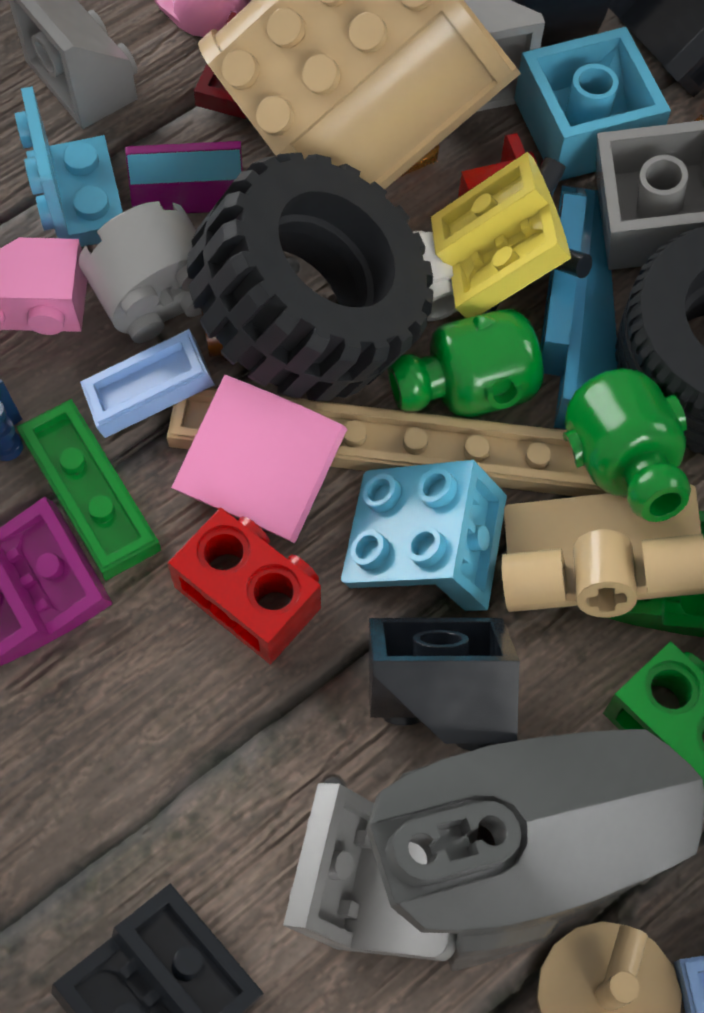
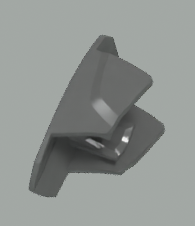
[366,729,704,971]

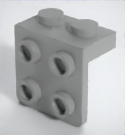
[283,783,479,961]

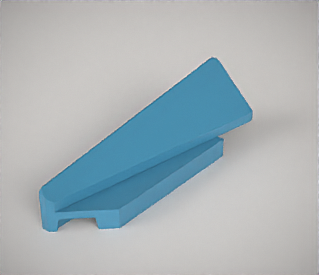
[540,185,618,429]

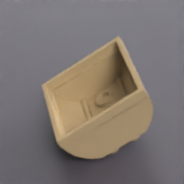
[198,0,521,189]

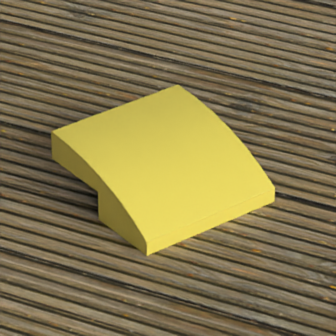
[431,152,571,318]

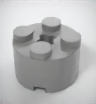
[79,201,202,343]

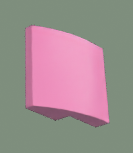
[171,374,347,543]

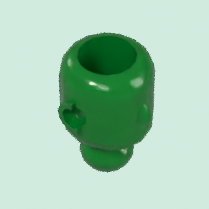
[388,309,544,417]
[563,368,691,522]

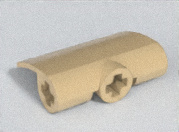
[502,484,704,618]

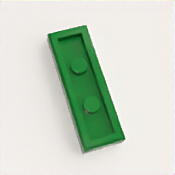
[16,399,161,581]

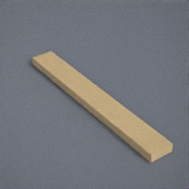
[167,388,607,497]

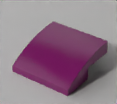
[0,497,113,666]

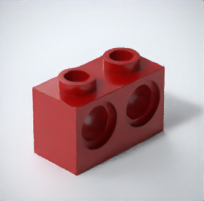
[167,507,321,665]

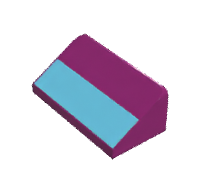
[125,141,243,214]

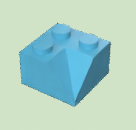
[514,27,671,181]

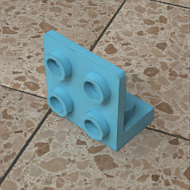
[15,86,123,247]
[341,460,507,611]

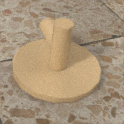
[536,921,682,1013]

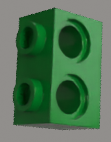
[603,641,704,786]

